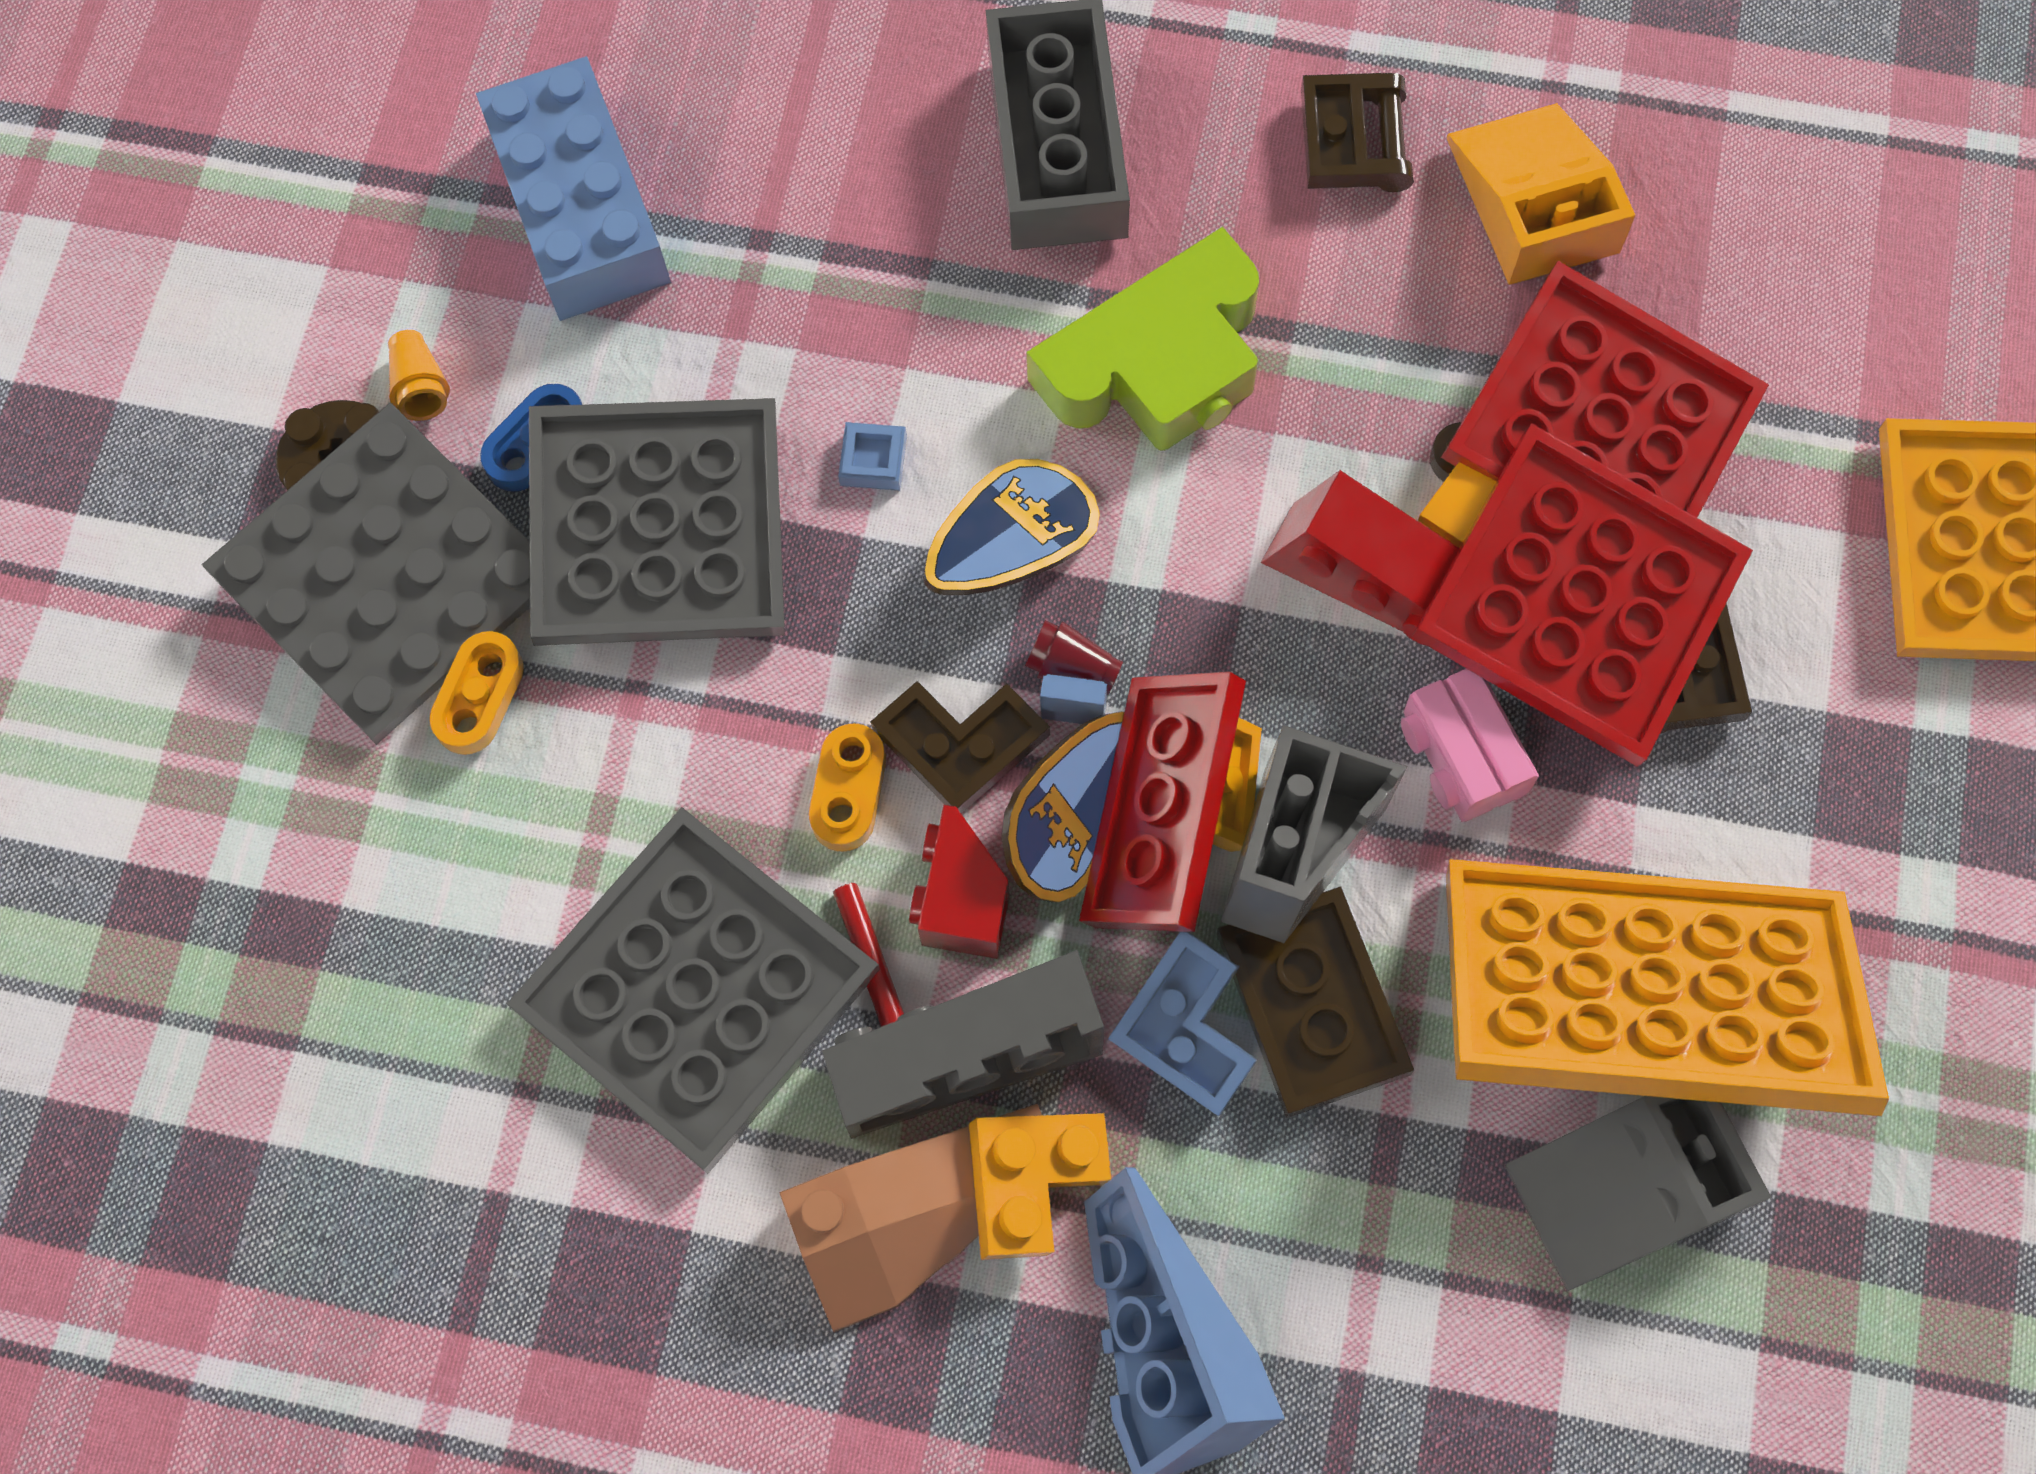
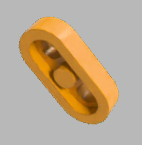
[430,631,524,755]
[809,724,886,852]

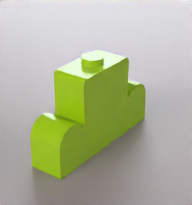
[1026,226,1259,451]

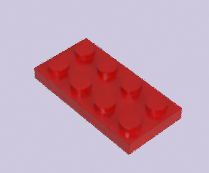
[1079,672,1246,932]

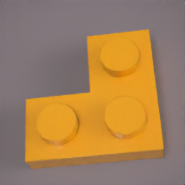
[969,1113,1111,1260]

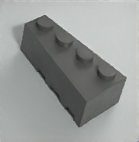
[822,950,1104,1139]

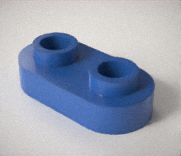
[480,384,583,492]

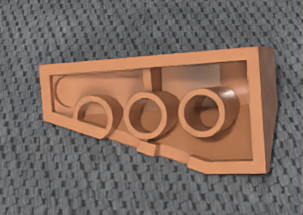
[779,1104,1042,1332]

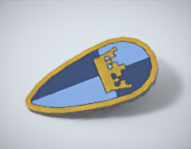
[923,459,1100,595]
[1001,711,1125,902]

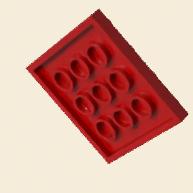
[1441,261,1769,518]
[1411,423,1753,767]

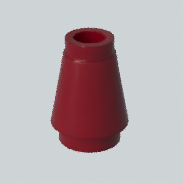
[1025,620,1123,696]

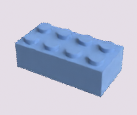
[476,56,671,321]

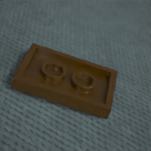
[1217,886,1414,1118]

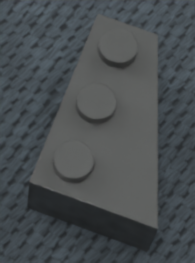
[1221,725,1408,943]

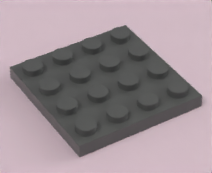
[529,398,785,646]
[201,402,530,745]
[506,807,880,1174]

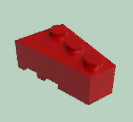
[1260,470,1460,646]

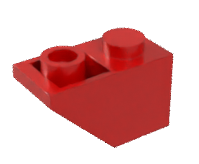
[909,805,1010,959]

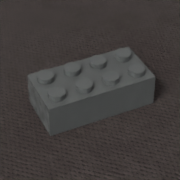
[985,0,1130,250]

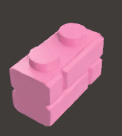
[1401,669,1539,822]

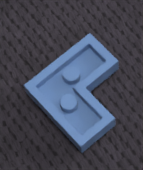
[1108,932,1258,1116]

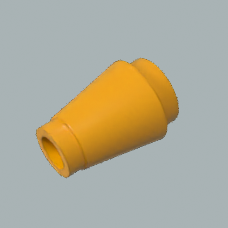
[388,330,450,421]

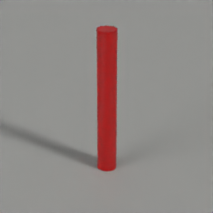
[833,883,904,1027]

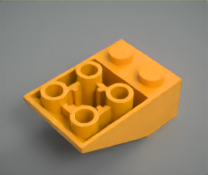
[1446,103,1636,285]

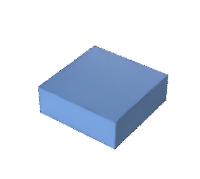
[838,422,907,491]
[1040,674,1107,724]

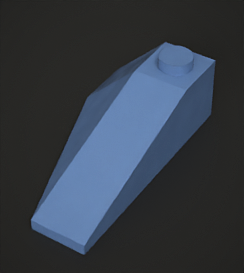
[1084,1167,1285,1474]

